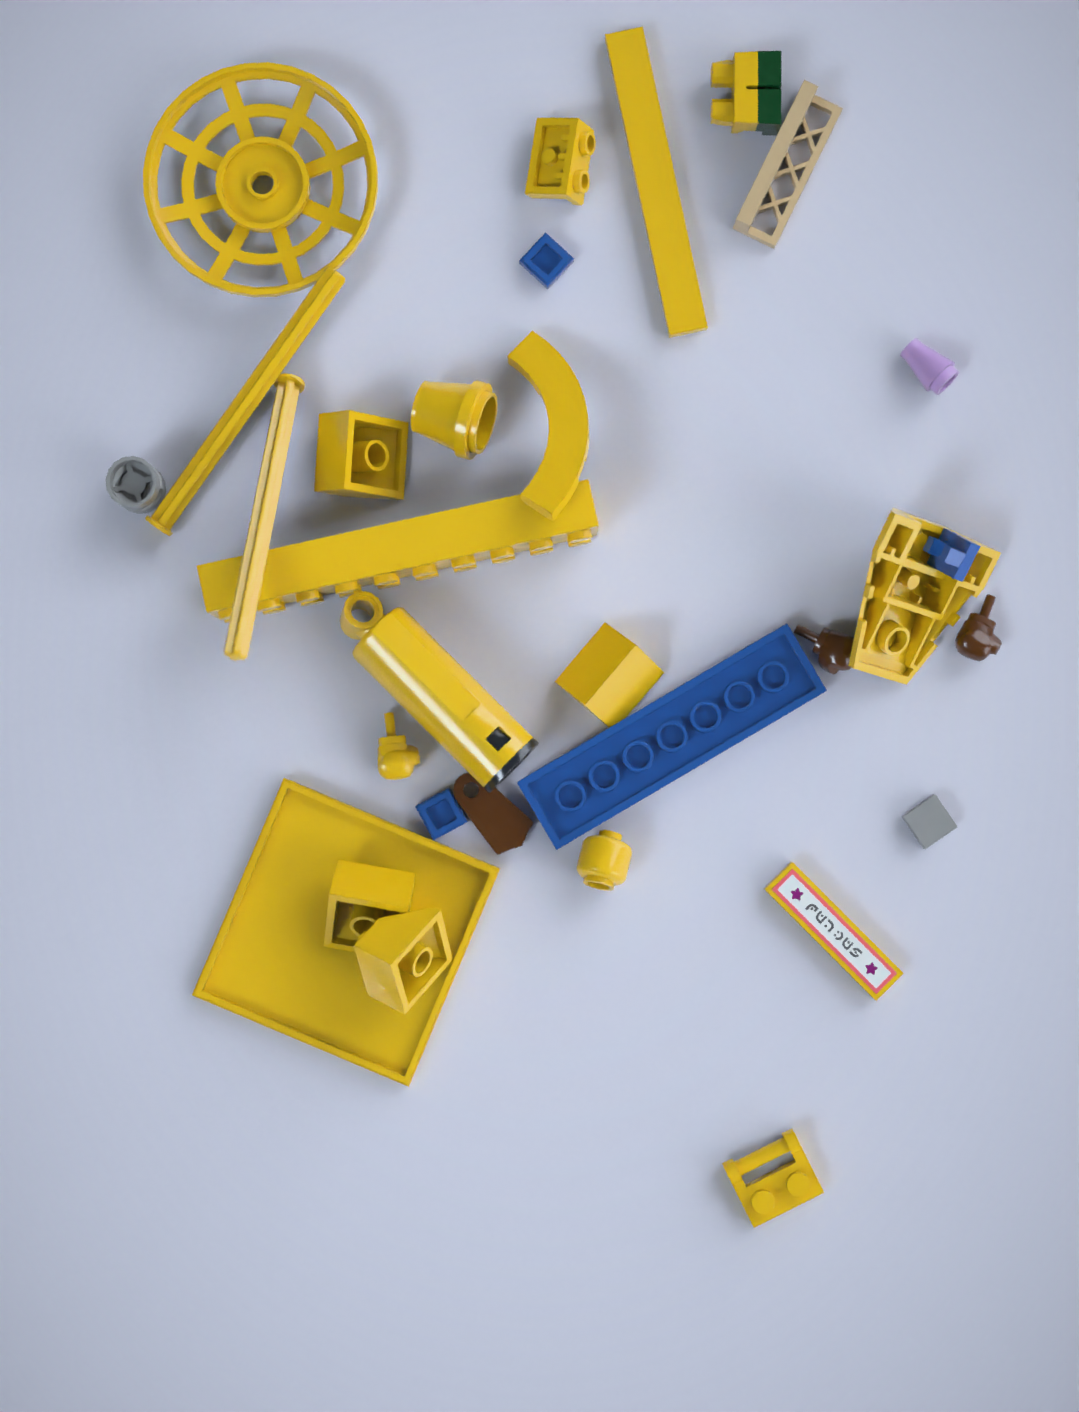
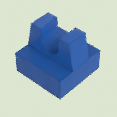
[923,528,981,582]

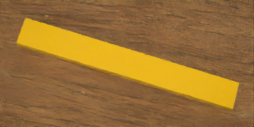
[605,26,708,338]

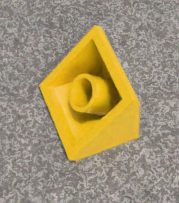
[555,623,664,728]

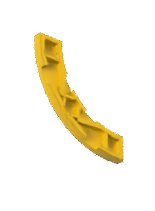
[507,331,590,521]

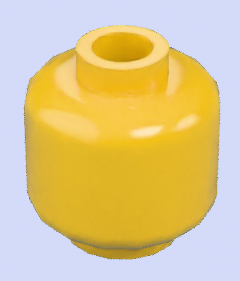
[577,830,632,891]

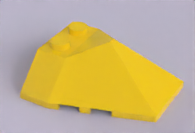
[849,508,1001,685]

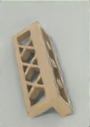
[733,80,843,249]

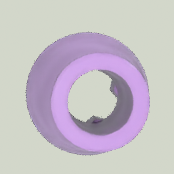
[900,338,959,395]

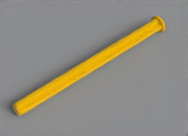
[145,267,346,536]
[224,373,305,661]

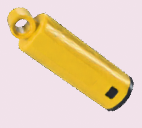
[339,591,539,793]

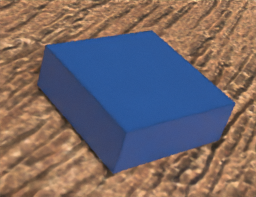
[519,232,574,289]
[415,787,468,841]

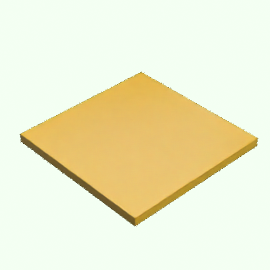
[192,778,500,1087]

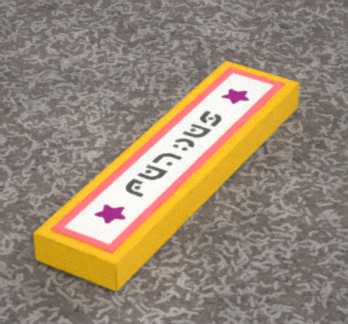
[764,861,904,1001]

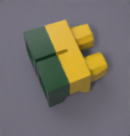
[710,51,782,136]

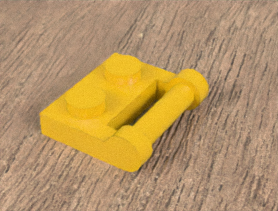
[722,1128,824,1228]

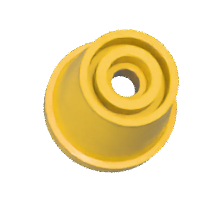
[411,380,497,460]

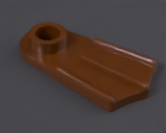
[453,772,533,855]

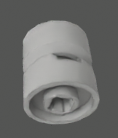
[105,456,166,514]

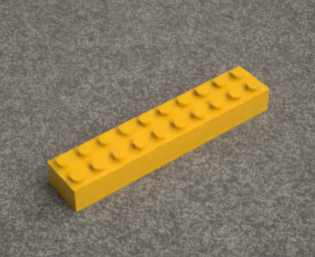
[197,479,599,623]

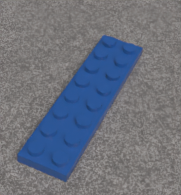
[517,623,827,850]

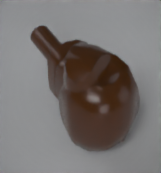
[955,594,1002,662]
[794,624,854,674]

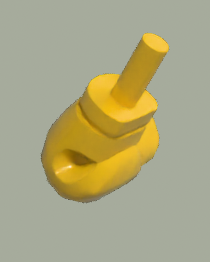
[377,712,420,780]

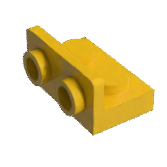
[525,118,596,205]

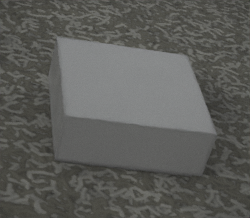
[901,795,957,849]

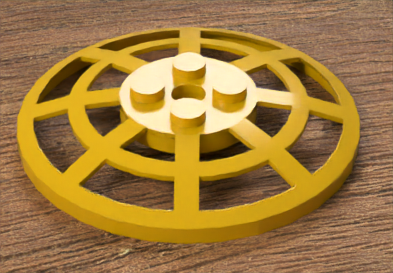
[143,62,378,297]

